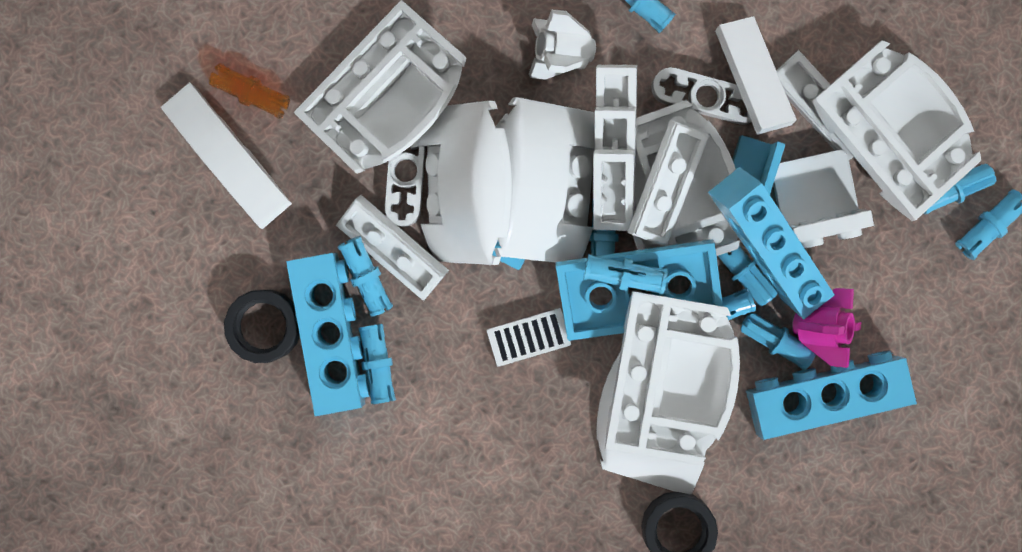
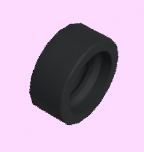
[224,289,300,363]
[641,491,718,552]

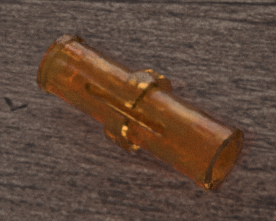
[209,63,290,119]

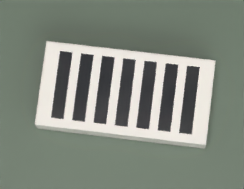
[487,308,571,367]

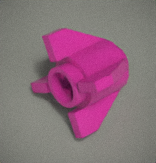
[793,288,862,368]

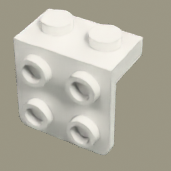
[773,150,874,248]

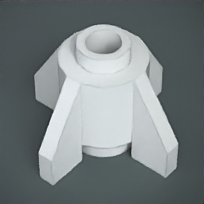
[529,9,596,80]

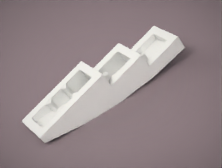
[593,65,637,231]
[160,82,292,229]

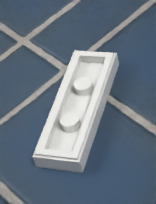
[715,16,797,135]
[776,50,854,160]
[627,120,709,246]
[336,195,449,301]

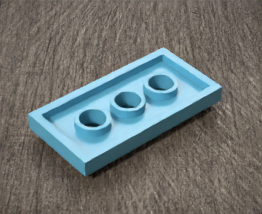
[556,239,723,341]

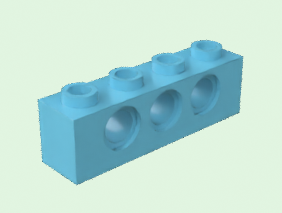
[708,167,835,319]
[286,253,370,416]
[746,351,917,440]

